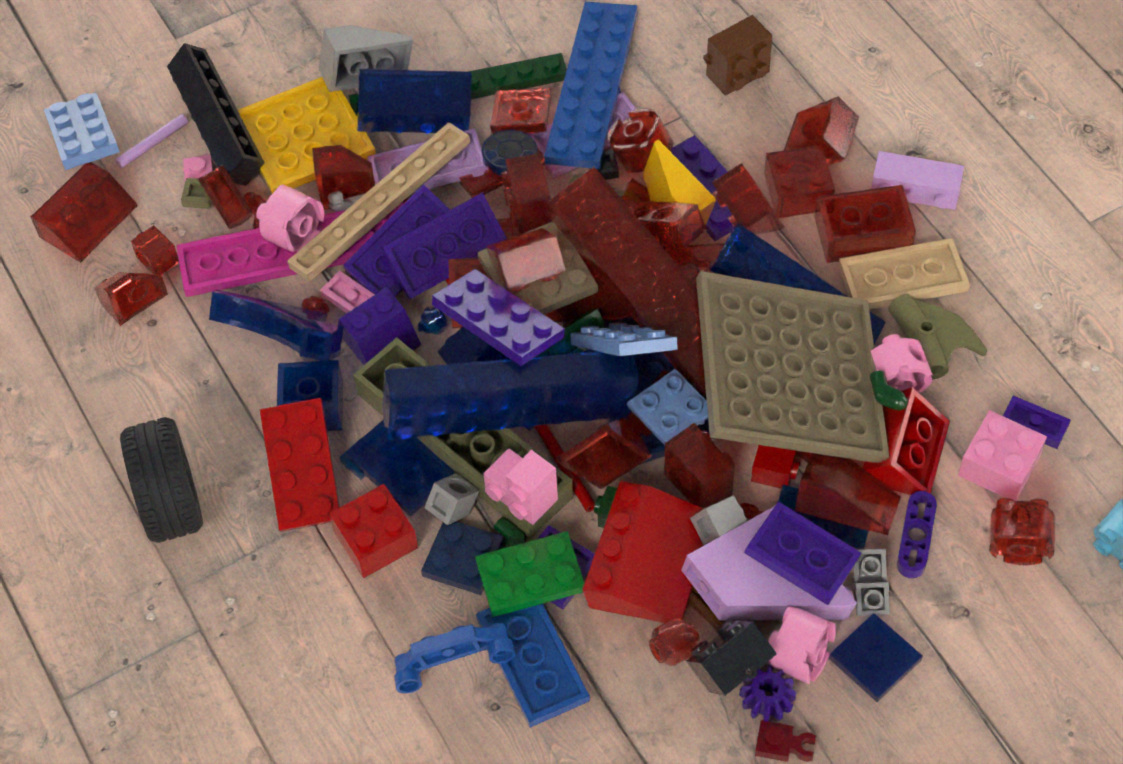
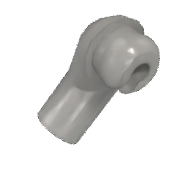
[328,191,366,212]

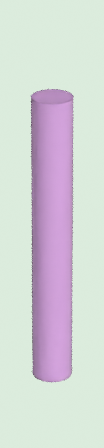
[115,114,188,169]

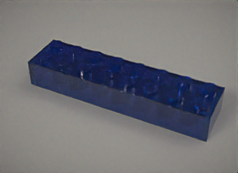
[382,351,639,439]

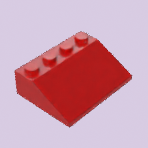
[582,481,704,626]

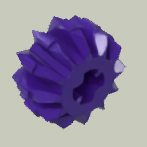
[739,664,797,722]

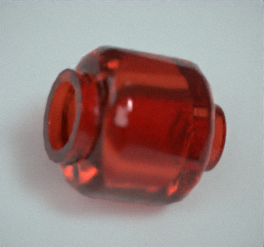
[649,618,700,666]

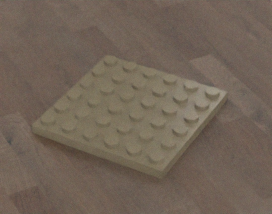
[696,271,890,463]

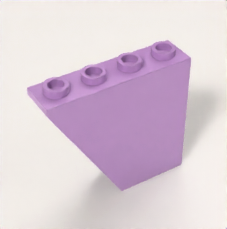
[681,506,857,620]

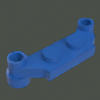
[394,623,515,694]

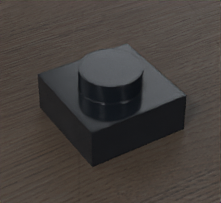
[588,149,619,182]

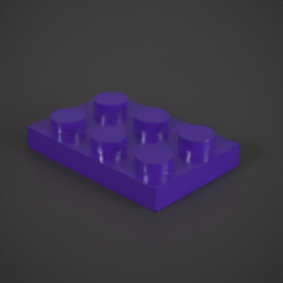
[744,501,862,605]

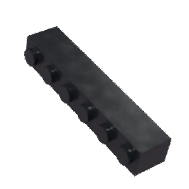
[167,43,265,186]

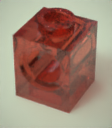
[131,225,179,278]

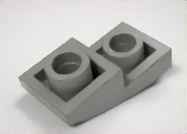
[853,548,890,616]

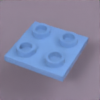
[627,369,708,447]

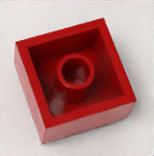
[329,484,418,578]

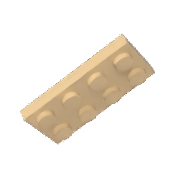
[839,238,970,310]

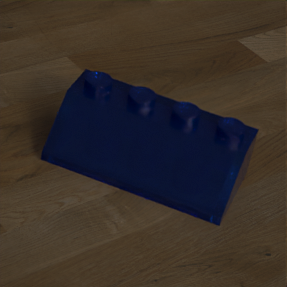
[356,69,472,134]

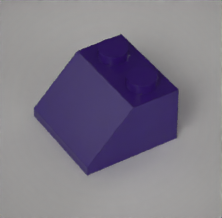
[338,287,421,365]

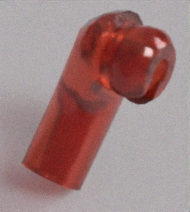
[243,191,267,229]

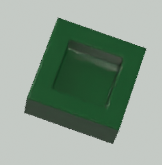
[594,485,617,528]

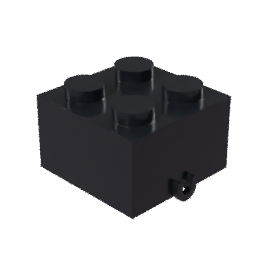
[686,619,777,696]

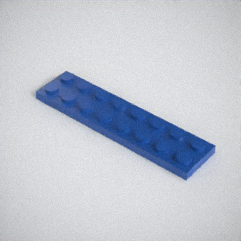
[544,1,638,169]

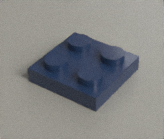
[421,522,504,595]

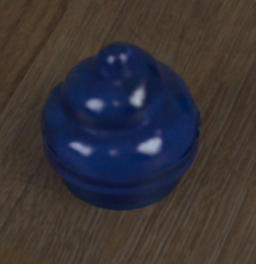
[417,306,449,335]

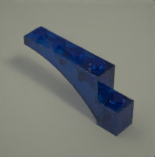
[209,290,344,362]

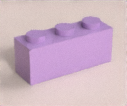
[870,151,964,210]

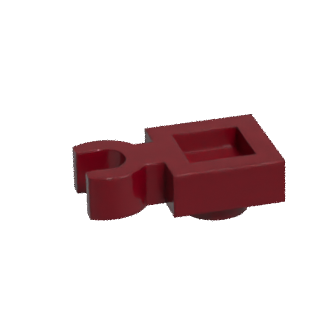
[755,720,816,762]

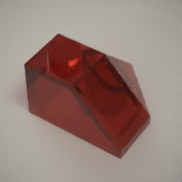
[95,272,168,326]

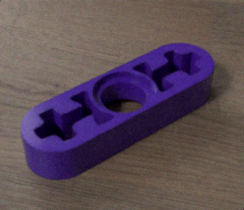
[897,491,937,578]

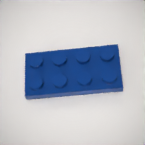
[476,604,590,728]

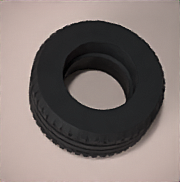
[120,417,203,543]

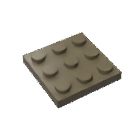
[478,219,598,314]

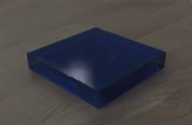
[829,613,923,702]

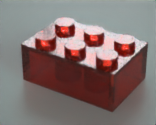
[814,185,916,263]

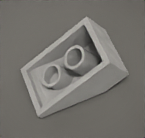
[319,25,413,92]

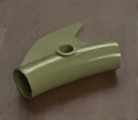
[888,294,987,380]

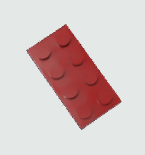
[259,398,340,532]

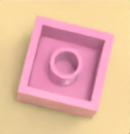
[958,410,1047,502]

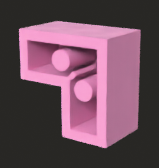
[483,449,558,525]

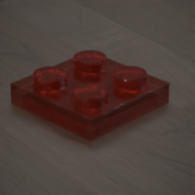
[490,88,552,134]

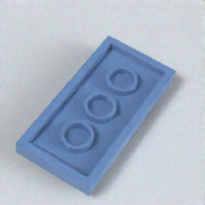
[44,92,120,170]
[571,323,678,356]

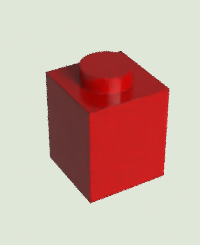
[751,445,800,490]

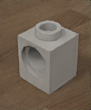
[424,473,480,525]
[690,495,747,545]

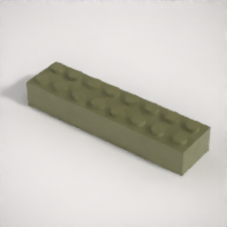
[353,338,573,539]

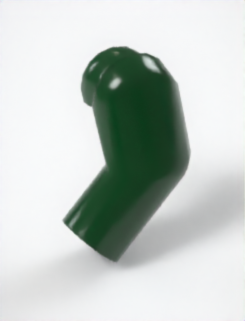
[869,370,908,411]
[494,517,526,548]

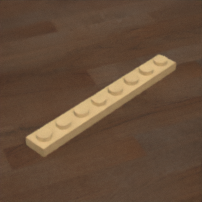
[287,122,470,282]

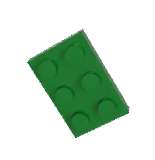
[475,531,584,617]

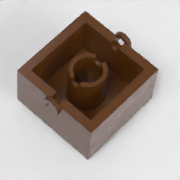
[703,15,772,96]

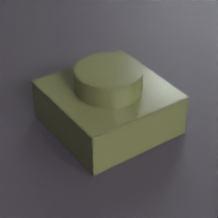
[181,178,216,209]

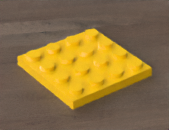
[238,77,376,194]

